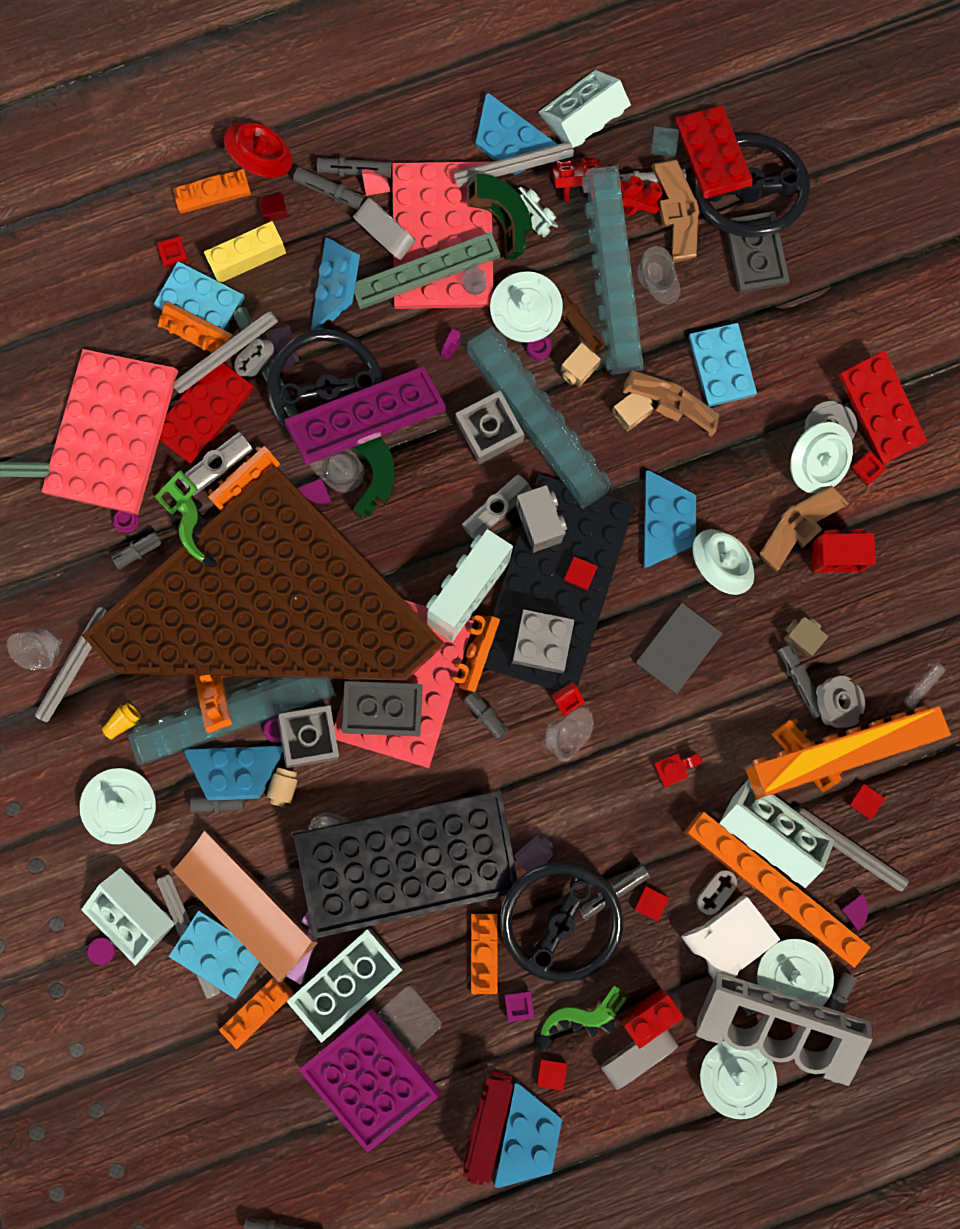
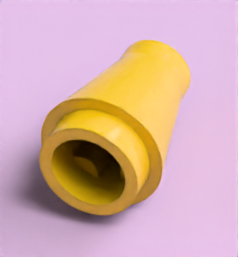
[102,703,141,740]

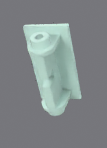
[519,187,558,237]

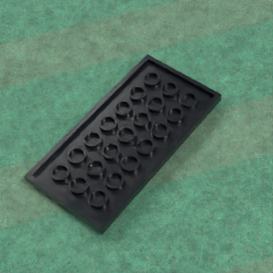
[484,474,635,692]
[293,789,517,939]

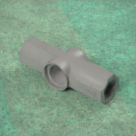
[179,432,253,496]
[461,474,532,539]

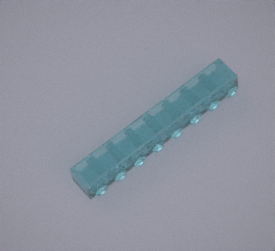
[582,165,644,376]
[467,327,610,509]
[128,677,337,766]

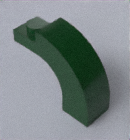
[467,174,533,261]
[351,437,396,520]

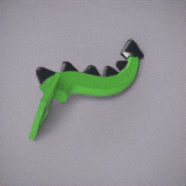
[154,470,217,567]
[536,986,630,1052]

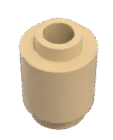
[266,768,298,807]

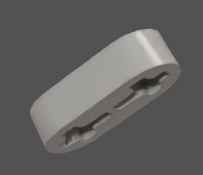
[235,339,274,377]
[696,870,737,915]

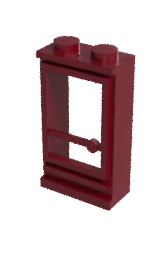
[463,1069,513,1185]

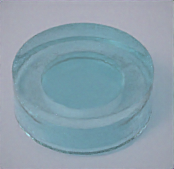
[463,268,488,295]

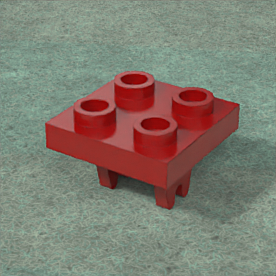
[551,157,606,203]

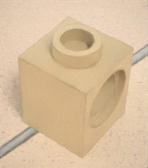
[561,343,601,388]
[612,393,653,432]

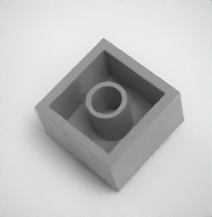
[455,391,524,464]
[516,485,567,553]
[512,609,574,674]
[278,705,339,769]

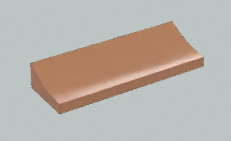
[172,831,318,982]

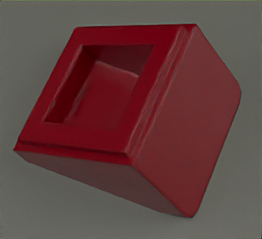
[259,193,289,223]

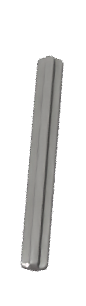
[454,142,574,187]
[173,311,278,394]
[35,607,108,722]
[797,808,909,891]
[156,875,220,999]

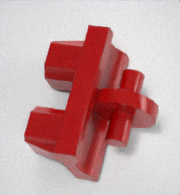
[615,175,663,216]

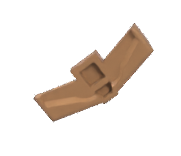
[651,160,700,263]
[623,370,719,437]
[760,485,850,573]

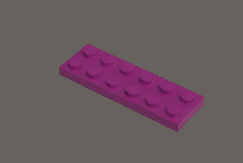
[285,366,446,465]

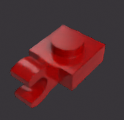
[654,753,702,787]

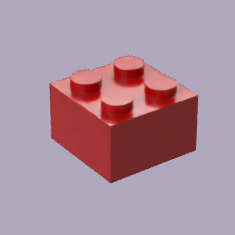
[811,529,876,573]

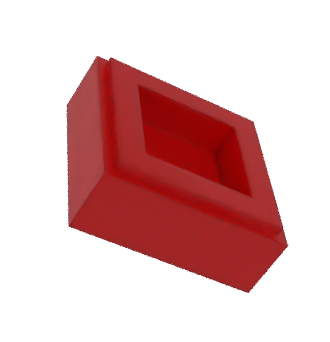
[157,236,189,268]
[850,450,887,486]
[564,556,598,591]
[551,682,585,716]
[848,784,885,820]
[634,886,669,921]
[537,1058,567,1091]

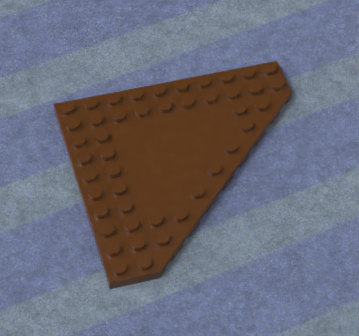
[82,466,445,680]

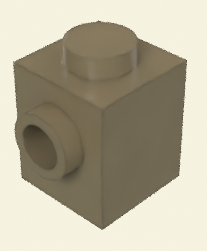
[784,617,829,658]

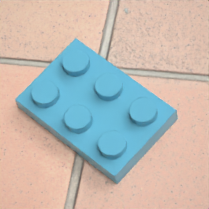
[154,262,245,331]
[689,323,757,407]
[168,911,259,999]

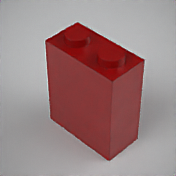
[618,988,684,1049]

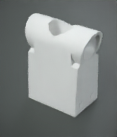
[681,894,780,980]

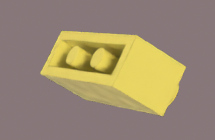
[204,221,286,283]

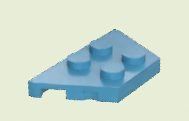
[476,93,558,175]
[311,238,360,330]
[643,471,696,568]
[184,746,284,800]
[494,1082,562,1188]

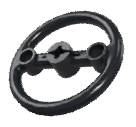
[694,134,810,238]
[267,329,384,433]
[500,862,623,982]

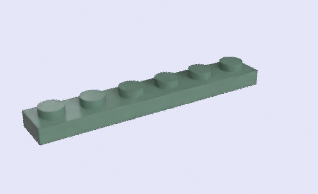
[354,232,500,310]

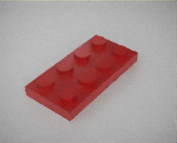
[675,105,753,199]
[838,350,927,464]
[159,363,255,466]

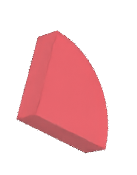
[362,169,390,196]

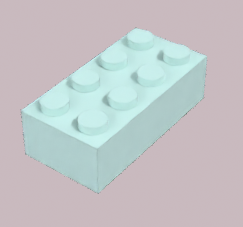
[426,529,513,642]
[719,779,835,888]
[287,927,404,1043]

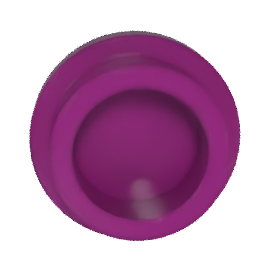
[113,511,139,533]

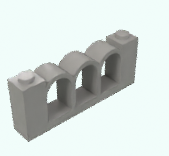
[696,972,873,1086]

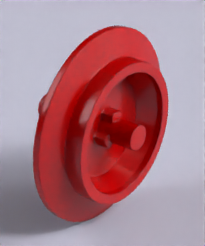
[224,123,292,178]

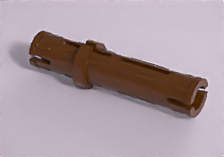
[559,290,605,353]

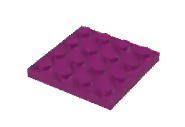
[299,1009,442,1153]

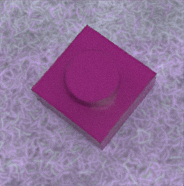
[505,991,534,1022]

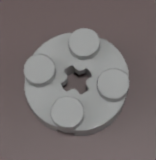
[805,401,857,440]
[816,676,865,728]

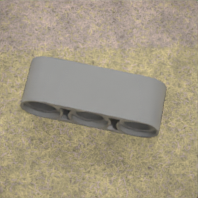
[353,197,417,260]
[601,1030,678,1090]

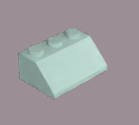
[538,70,631,148]
[81,868,175,965]

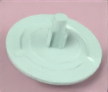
[490,272,563,342]
[790,422,853,494]
[693,529,754,595]
[80,768,156,844]
[757,939,834,1006]
[700,1041,777,1119]

